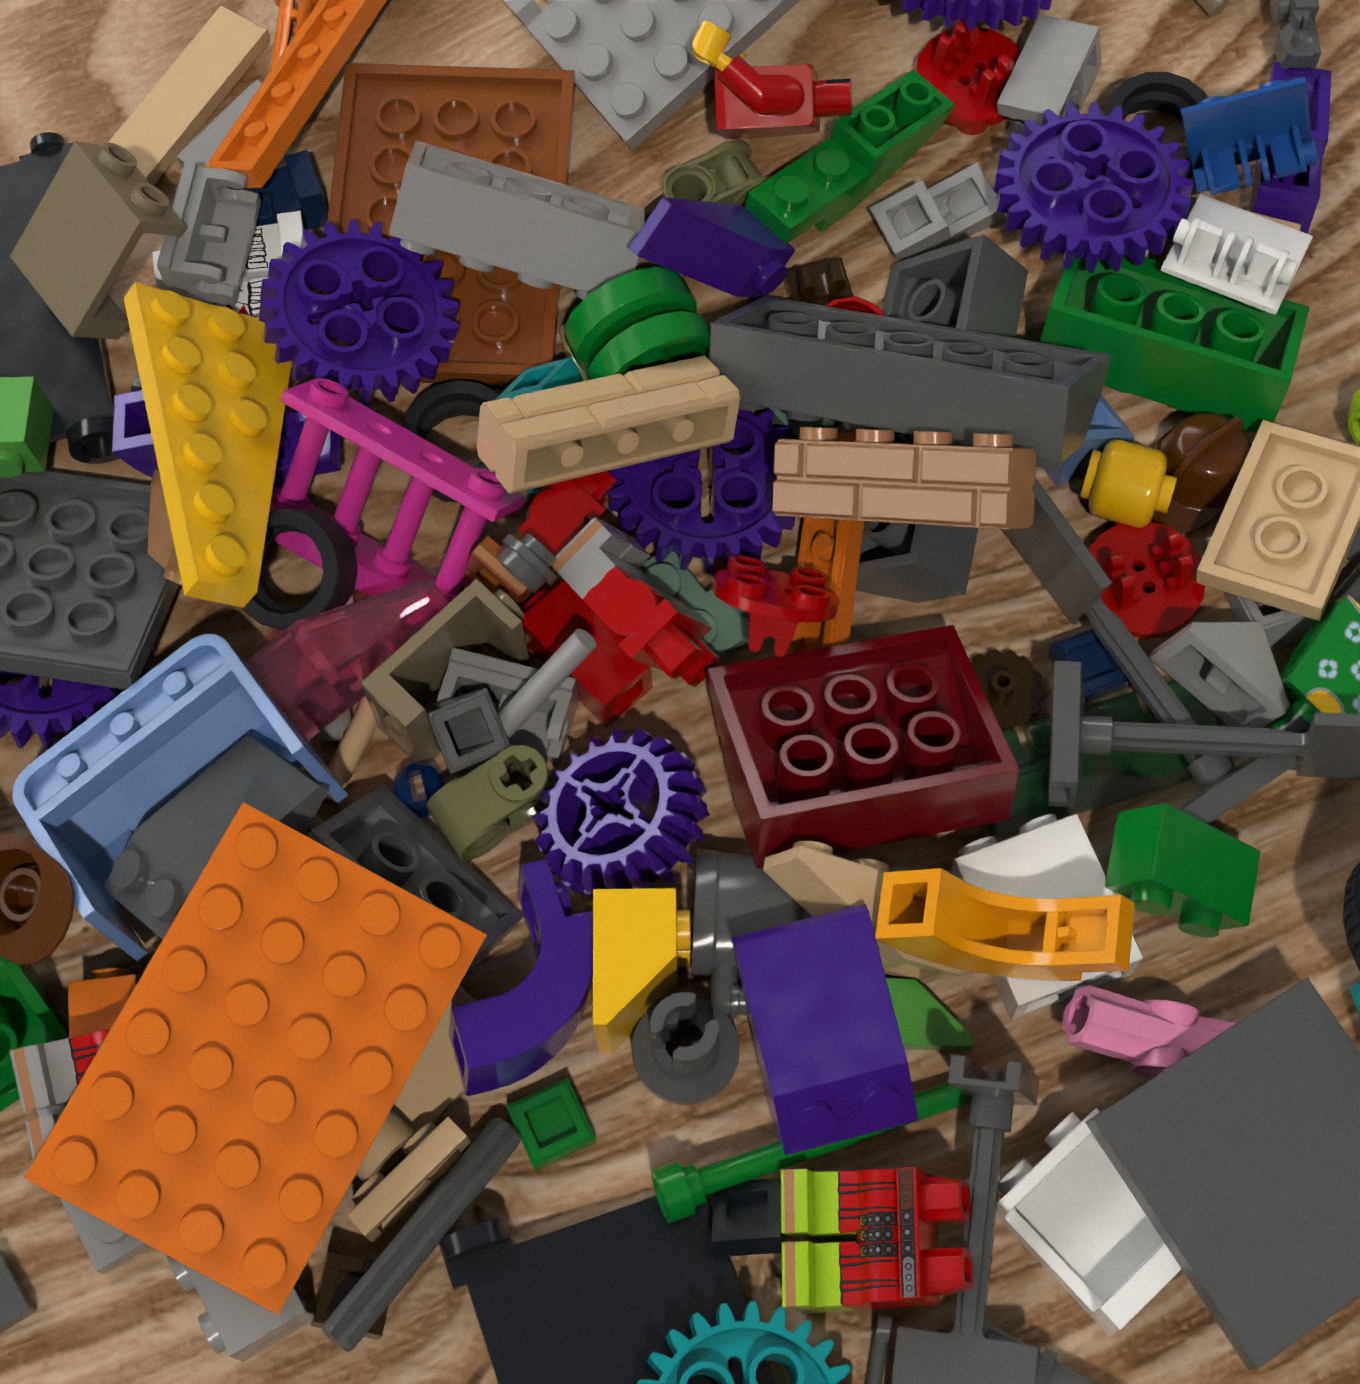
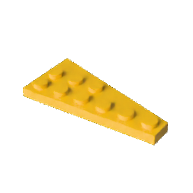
[124,282,292,608]

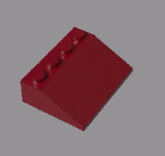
[707,625,1020,869]

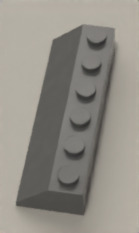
[856,234,1028,603]
[709,296,1111,467]

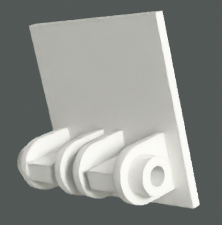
[1160,193,1313,315]

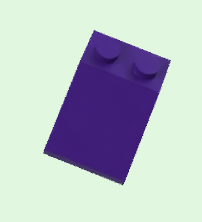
[732,904,918,1155]

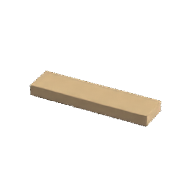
[109,6,270,186]

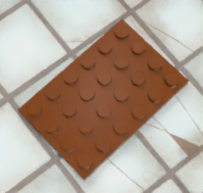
[313,63,576,386]

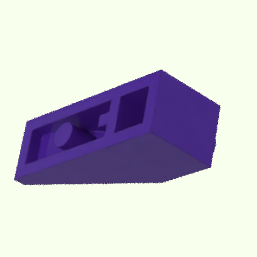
[629,197,796,297]

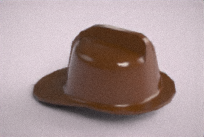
[1150,413,1252,534]
[0,832,75,966]

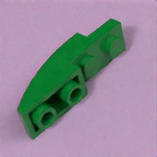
[745,69,955,244]

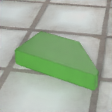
[886,978,973,1051]

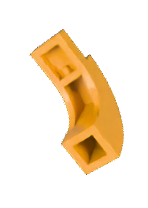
[875,868,1135,981]

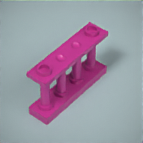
[270,378,526,627]

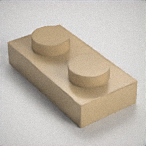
[346,1117,471,1245]

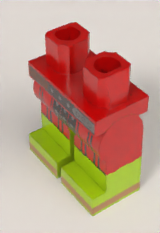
[781,1167,974,1314]

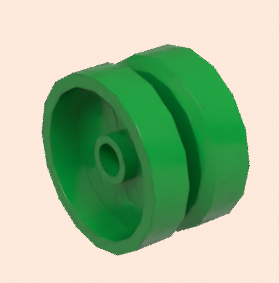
[564,267,711,380]

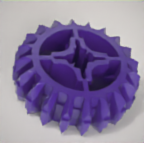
[533,728,710,900]

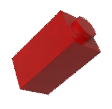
[522,580,653,728]

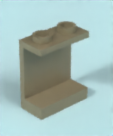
[10,141,186,340]
[361,579,531,770]

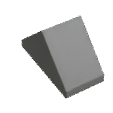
[1149,622,1289,728]

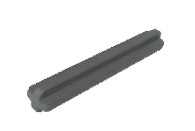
[322,1117,521,1352]

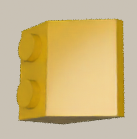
[593,888,691,1054]

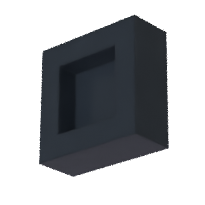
[711,1178,785,1257]

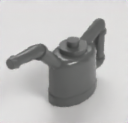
[691,849,812,1018]

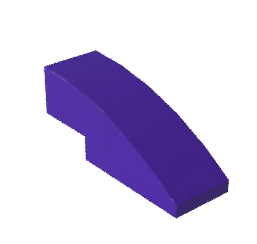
[1250,61,1331,234]

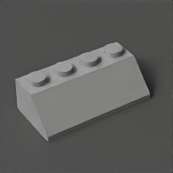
[388,140,645,300]

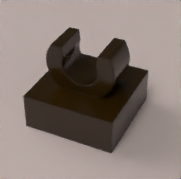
[784,257,853,306]

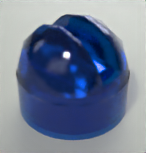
[393,763,445,818]

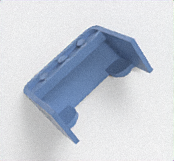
[12,634,348,961]

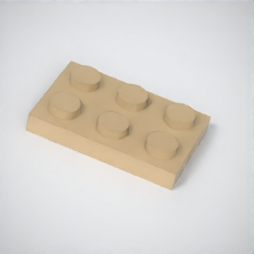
[1196,420,1360,621]

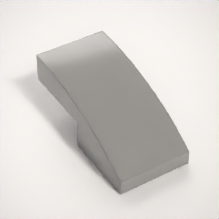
[870,163,1006,259]

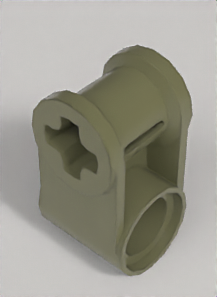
[663,139,769,206]
[426,745,555,861]

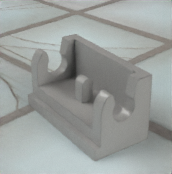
[997,14,1102,136]
[157,161,261,306]
[437,647,579,764]

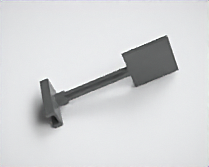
[1003,478,1298,824]
[1048,661,1360,807]
[891,1054,1040,1384]

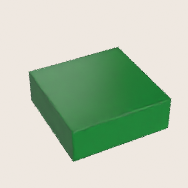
[506,1078,597,1171]

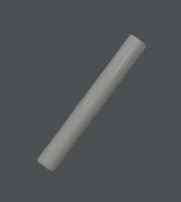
[465,629,596,772]

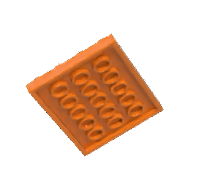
[24,802,487,1315]

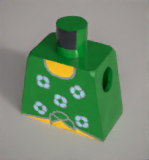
[1270,595,1360,733]

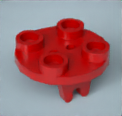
[916,20,1021,135]
[1088,522,1205,639]
[711,556,840,657]

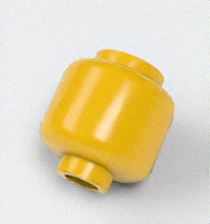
[1080,439,1177,528]

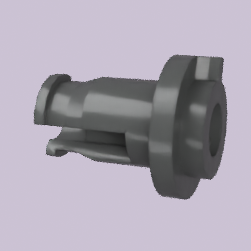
[632,992,739,1105]

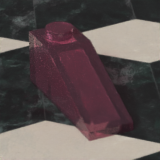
[245,578,449,740]

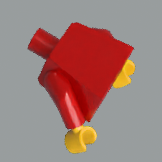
[691,21,853,140]

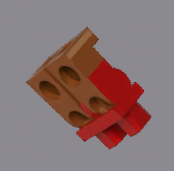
[461,471,617,610]

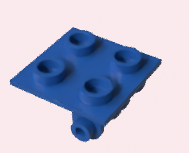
[1181,77,1318,196]

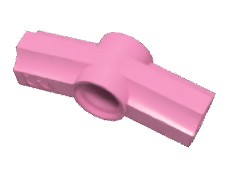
[1062,985,1236,1079]

